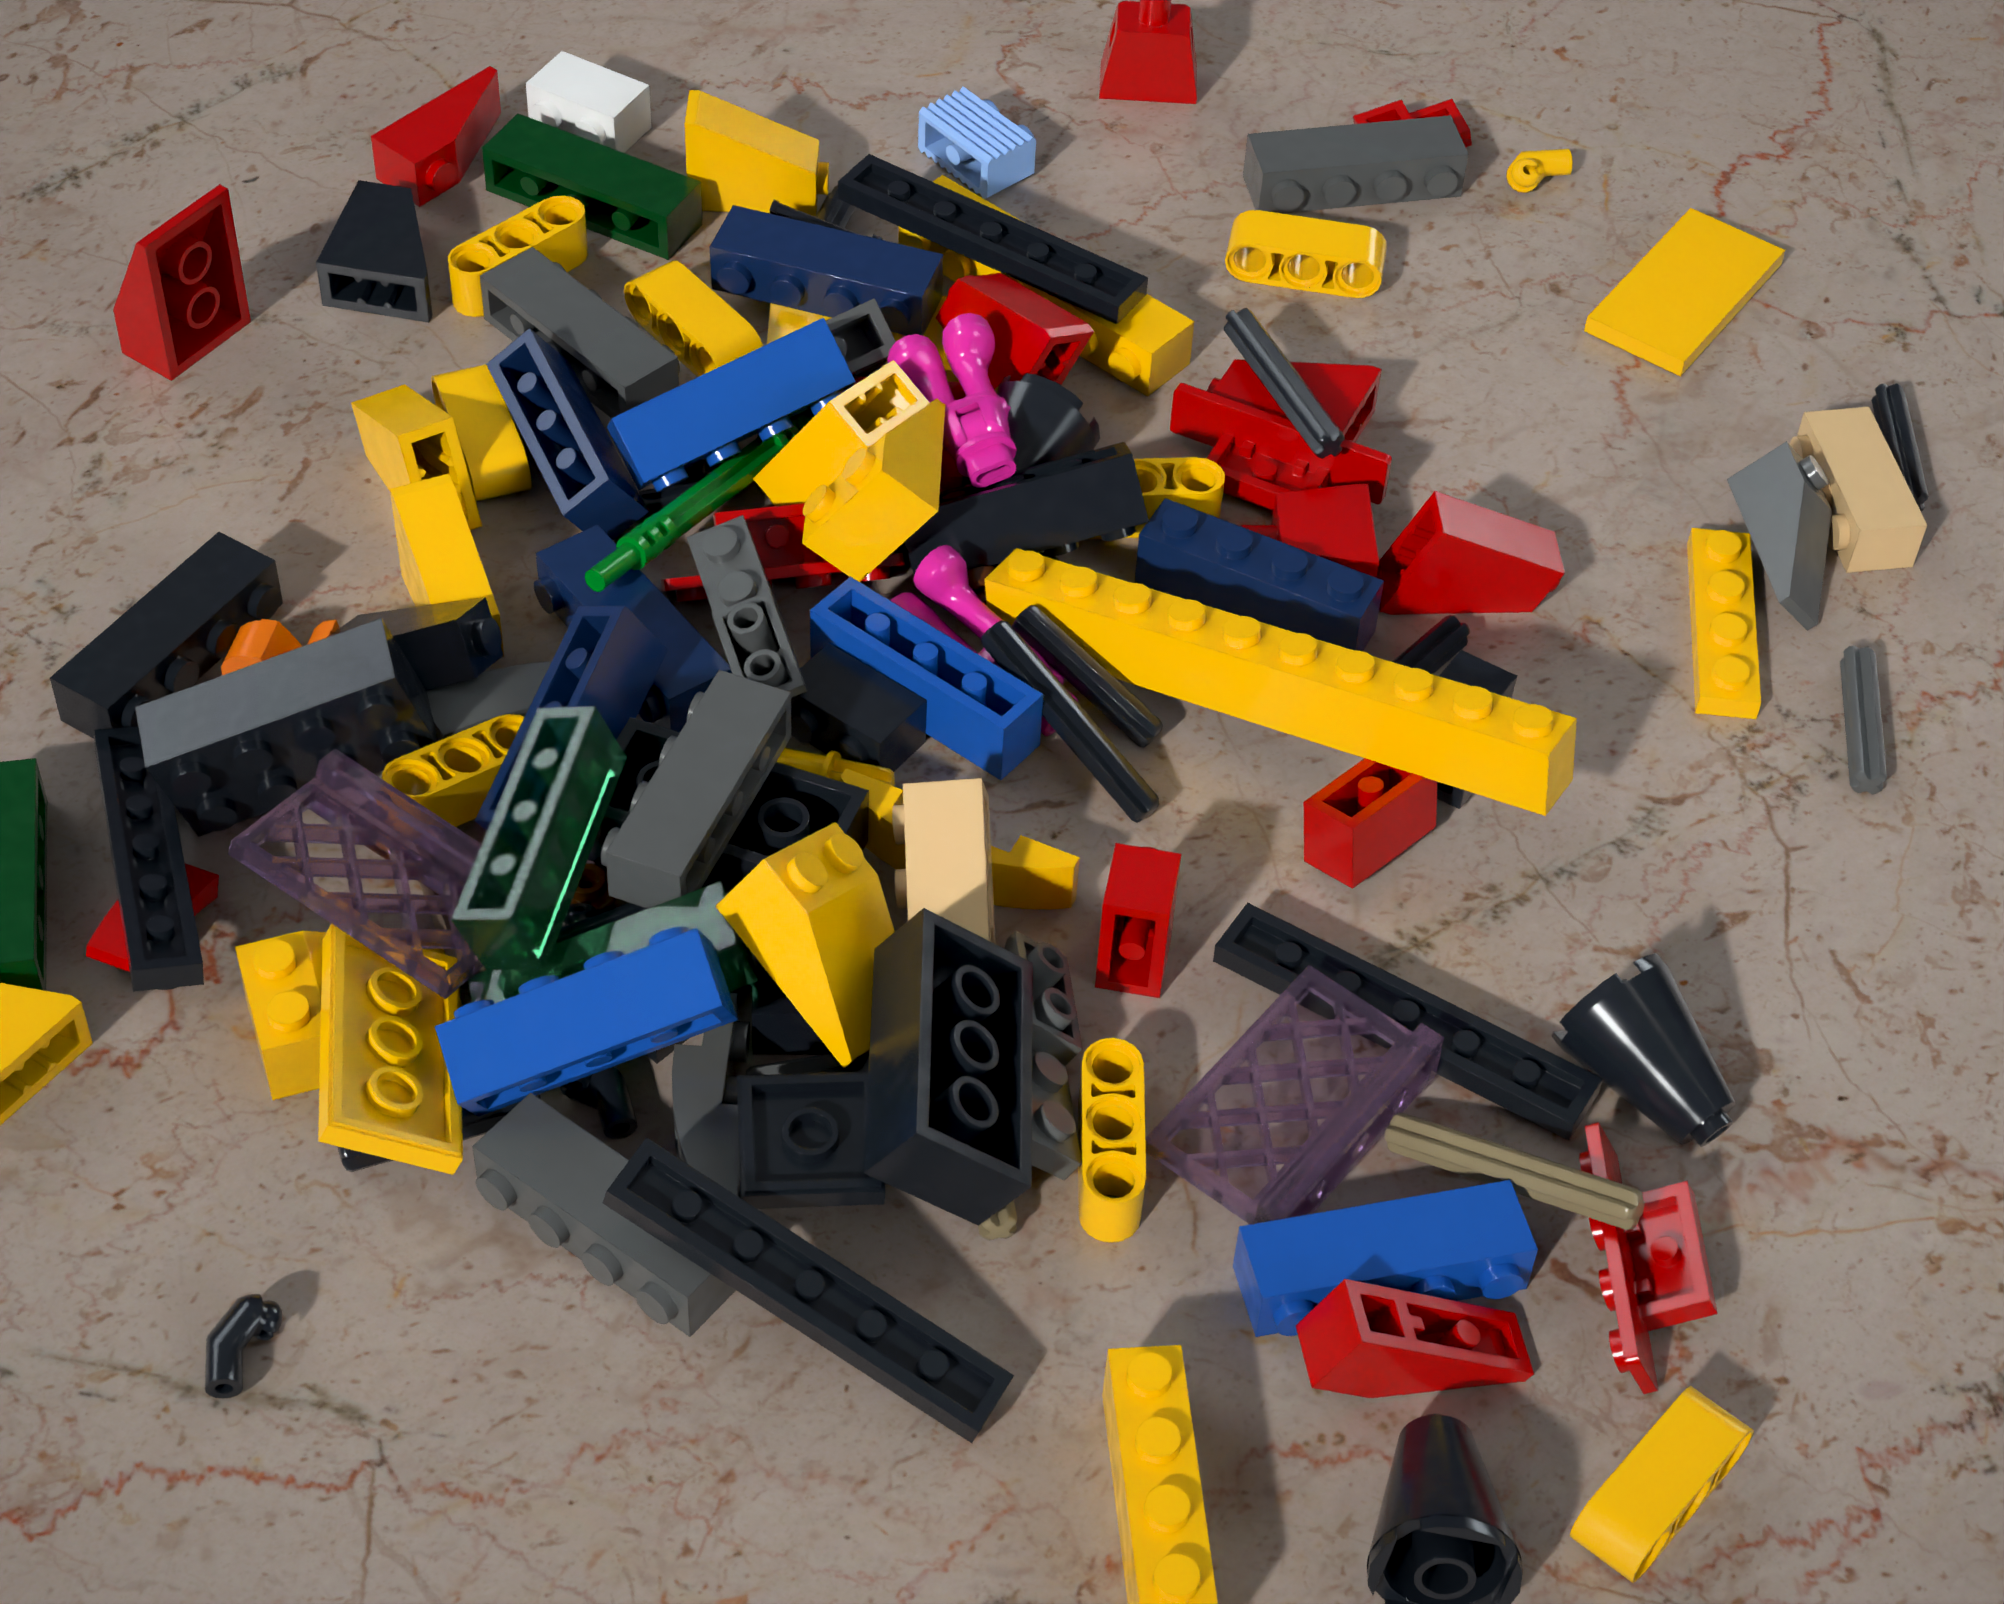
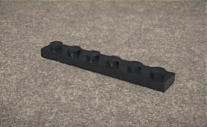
[838,154,1148,324]
[94,726,204,992]
[1213,902,1603,1140]
[603,1137,1014,1443]

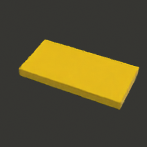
[1584,208,1785,376]
[318,923,463,1175]

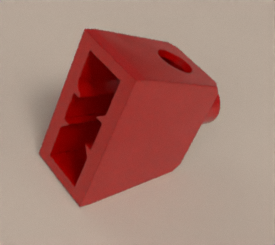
[1099,0,1197,104]
[1240,484,1379,578]

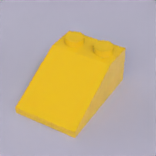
[802,398,945,582]
[716,822,895,1068]
[235,930,462,1100]

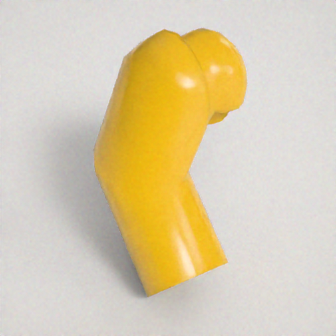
[1506,149,1573,193]

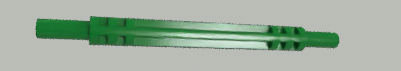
[585,409,814,592]

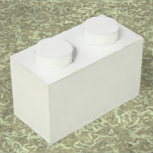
[526,51,651,153]

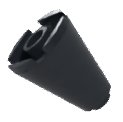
[964,373,1100,485]
[1552,953,1735,1147]
[1367,1414,1523,1604]

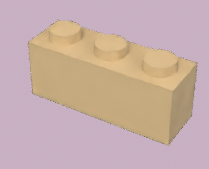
[1790,407,1927,573]
[892,778,995,944]

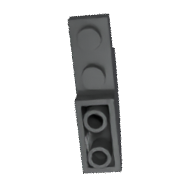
[686,515,807,698]
[1004,931,1083,1181]
[672,993,750,1198]

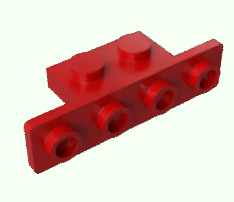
[1170,383,1392,510]
[661,503,905,602]
[1579,1122,1718,1394]

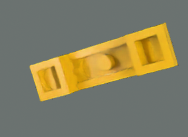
[840,768,1080,910]

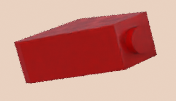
[935,273,1094,390]
[1207,359,1382,443]
[1377,491,1565,615]

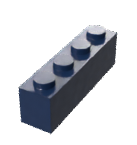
[709,205,943,336]
[486,328,649,540]
[1134,498,1384,651]
[534,524,732,732]
[475,605,668,864]

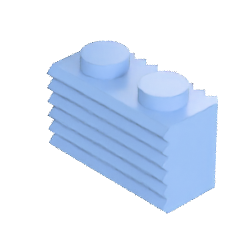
[918,86,1036,199]

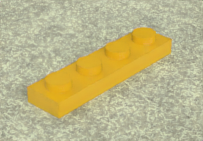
[1687,528,1761,719]

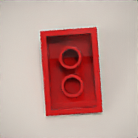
[113,184,251,381]

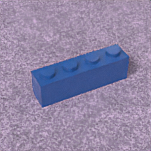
[607,318,856,493]
[810,576,1044,780]
[435,926,738,1117]
[1233,1180,1538,1337]

